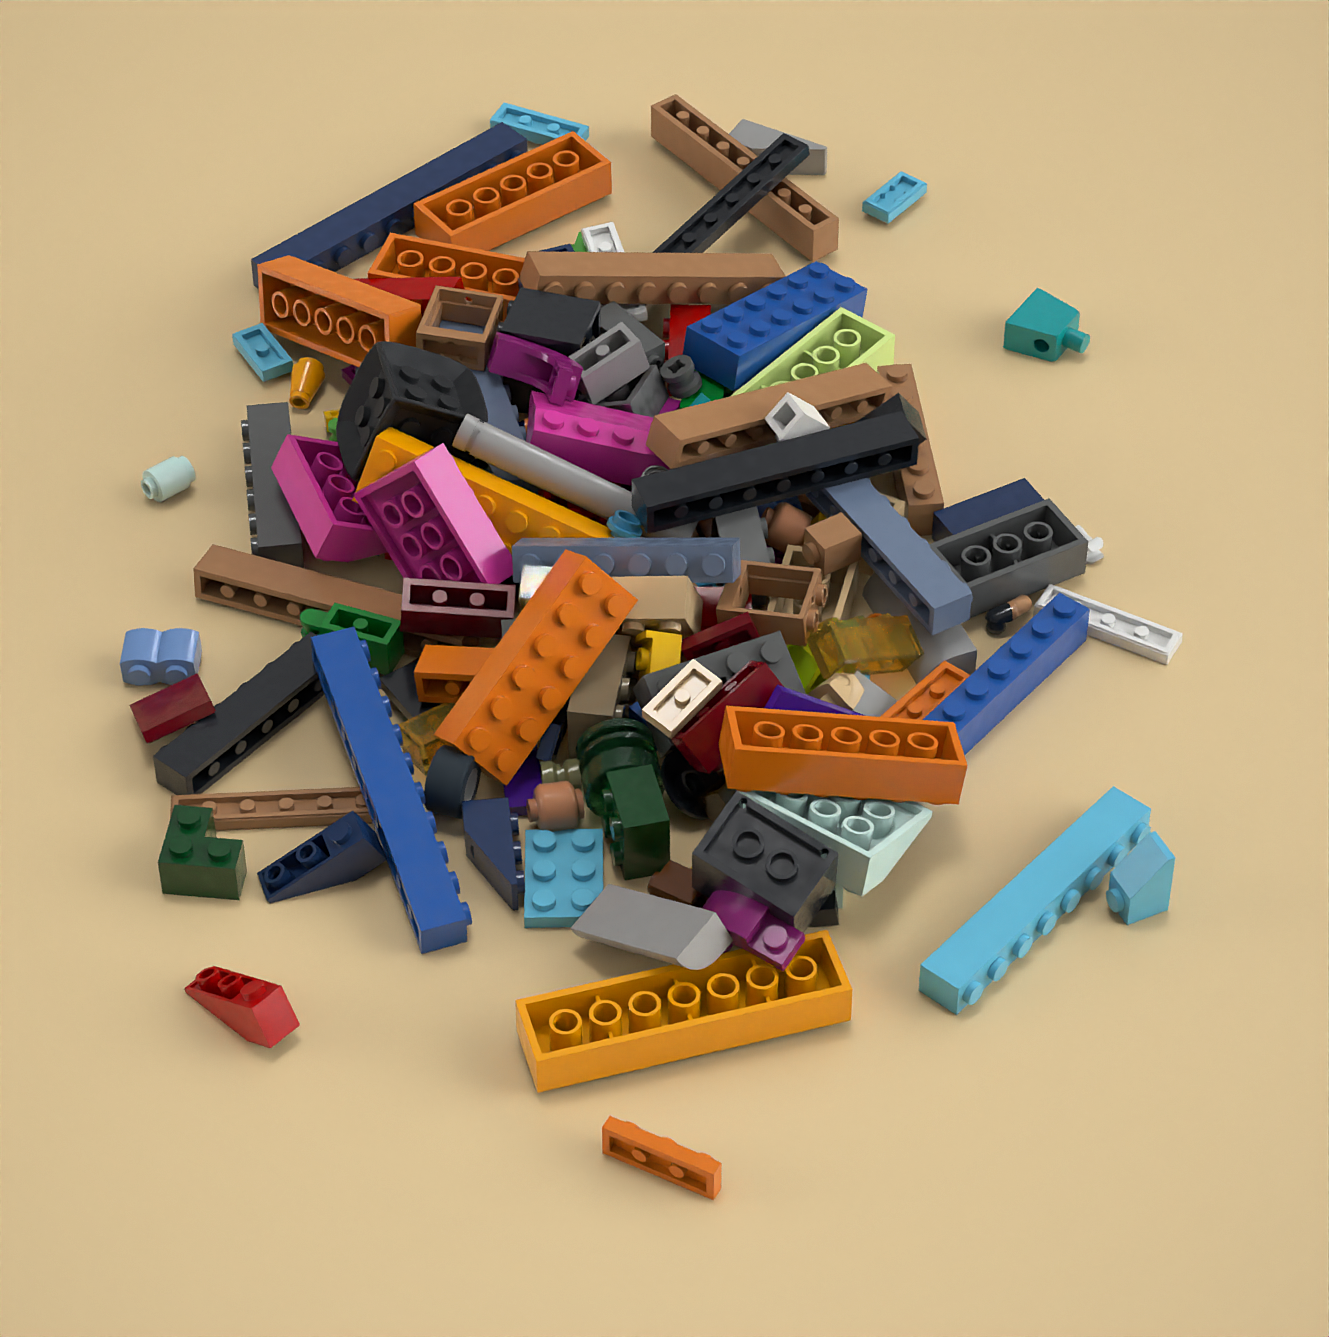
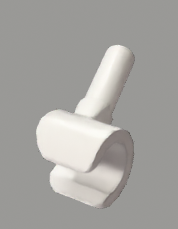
[1075,525,1104,564]

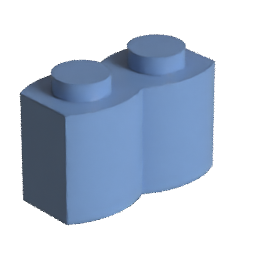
[120,628,202,686]

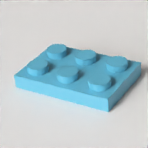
[524,829,603,928]

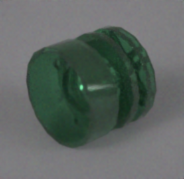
[575,718,665,817]

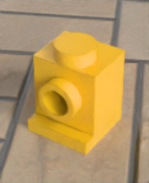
[635,630,682,680]

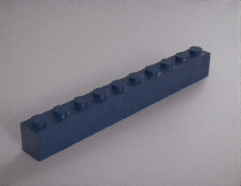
[251,122,528,289]

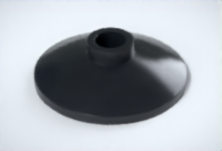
[661,749,719,820]

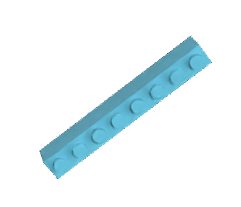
[919,786,1151,1015]

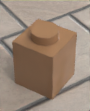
[802,512,862,576]

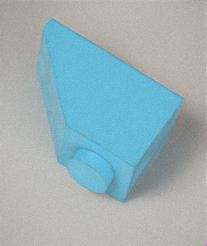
[1106,831,1175,925]

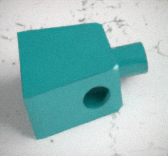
[1003,288,1090,362]

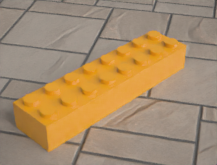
[352,427,615,587]
[515,930,853,1093]

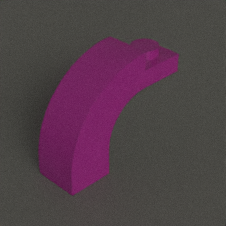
[487,332,583,406]
[702,890,805,971]

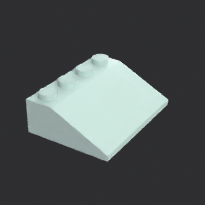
[739,790,933,897]

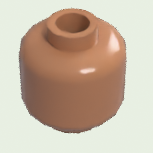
[761,502,811,554]
[526,781,585,832]

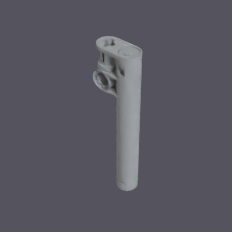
[452,414,698,538]

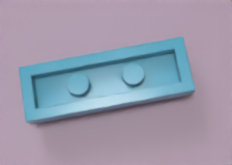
[490,103,589,145]

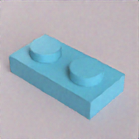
[232,323,293,382]

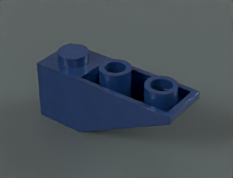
[462,797,525,910]
[257,811,387,903]

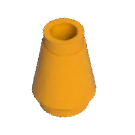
[289,357,325,409]

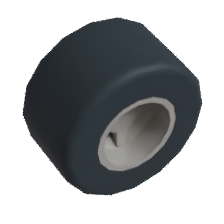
[424,745,481,819]

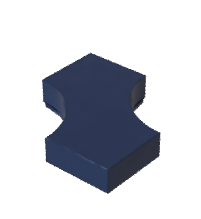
[536,696,571,761]

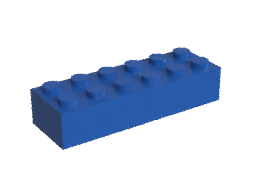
[682,261,868,391]

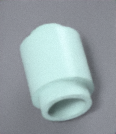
[141,456,196,502]

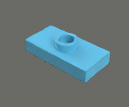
[862,171,927,224]

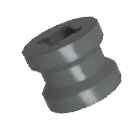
[660,355,702,399]

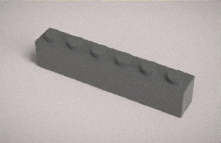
[241,402,304,568]

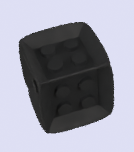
[336,341,488,483]

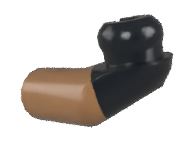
[985,595,1032,634]

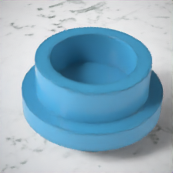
[607,510,643,538]

